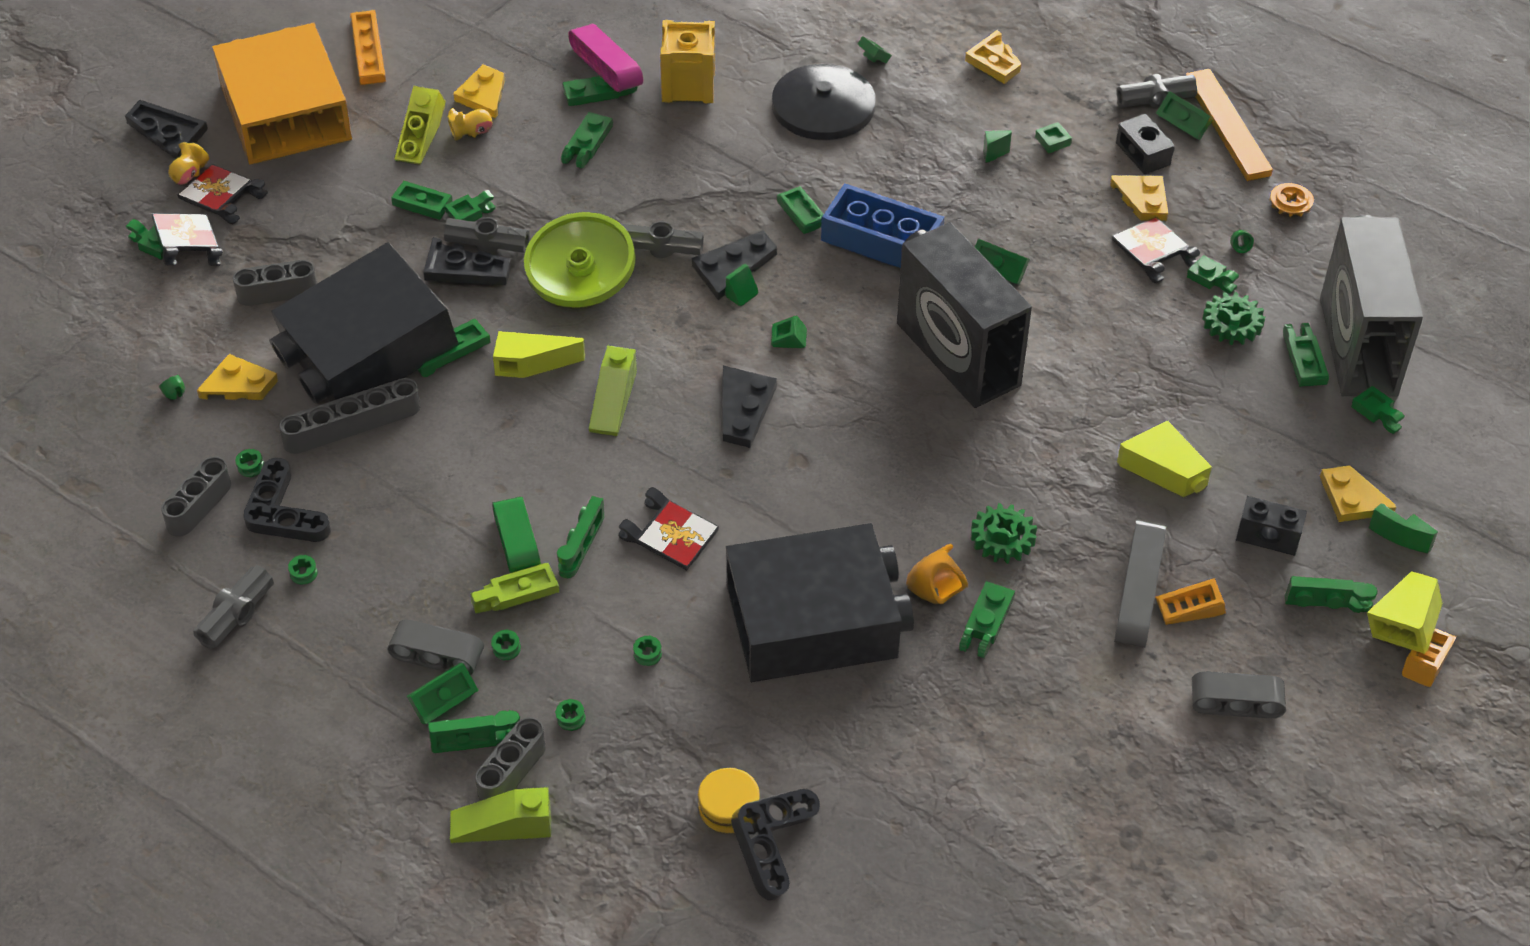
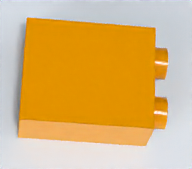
[212,23,352,165]

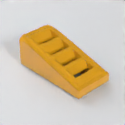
[1155,578,1226,625]
[1402,628,1456,687]

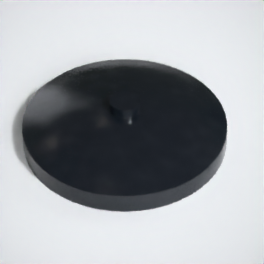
[772,64,875,140]

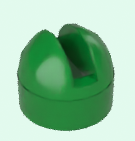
[1230,230,1254,253]
[159,375,185,400]

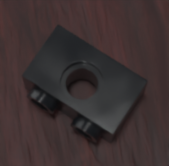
[1116,114,1175,175]
[1235,496,1307,556]

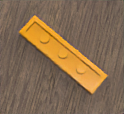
[350,10,386,85]

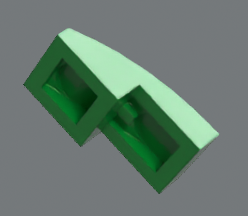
[1368,503,1438,553]

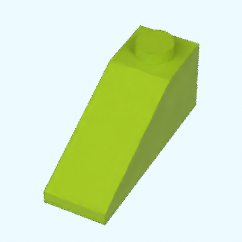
[589,346,637,436]
[450,787,551,843]

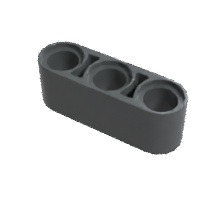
[233,260,317,306]
[161,456,231,536]
[387,619,484,675]
[1192,671,1286,719]
[475,717,545,801]

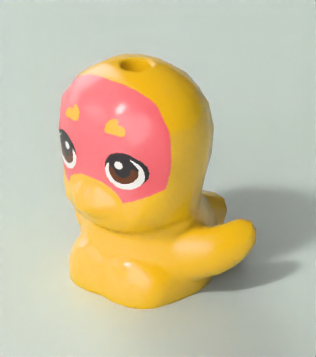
[447,108,493,141]
[168,142,209,185]

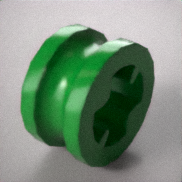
[235,449,264,477]
[288,555,318,585]
[491,630,521,660]
[633,635,662,666]
[555,699,586,731]

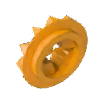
[1269,183,1314,217]

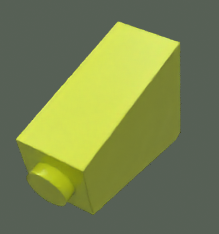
[1117,420,1212,497]
[1367,571,1442,654]

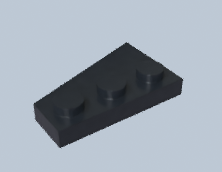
[125,100,208,159]
[692,230,777,300]
[423,237,511,285]
[723,365,777,448]

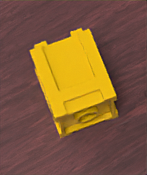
[660,20,715,104]

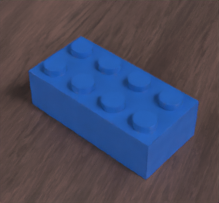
[821,183,945,268]

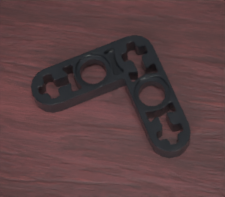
[243,458,331,542]
[731,789,820,900]

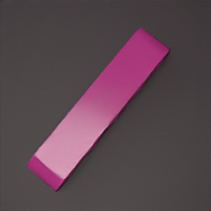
[568,24,643,92]

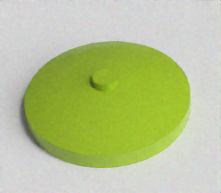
[524,212,636,307]

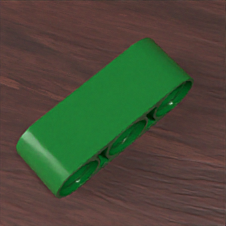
[492,496,541,573]

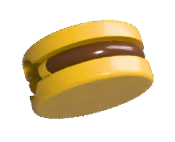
[698,768,760,833]

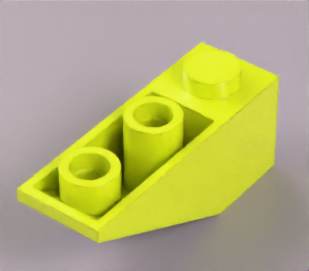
[395,86,446,165]
[493,331,585,378]

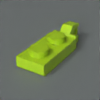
[471,563,559,613]

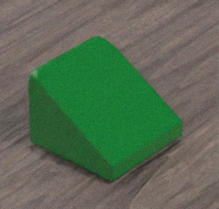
[983,130,1012,163]
[726,264,759,306]
[771,315,807,348]

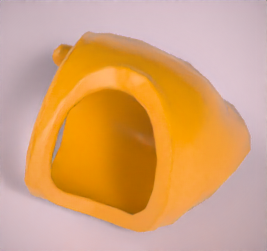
[906,544,968,604]

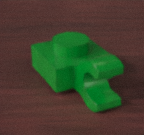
[444,190,496,222]
[126,219,163,260]
[1187,255,1239,294]
[1351,386,1405,434]

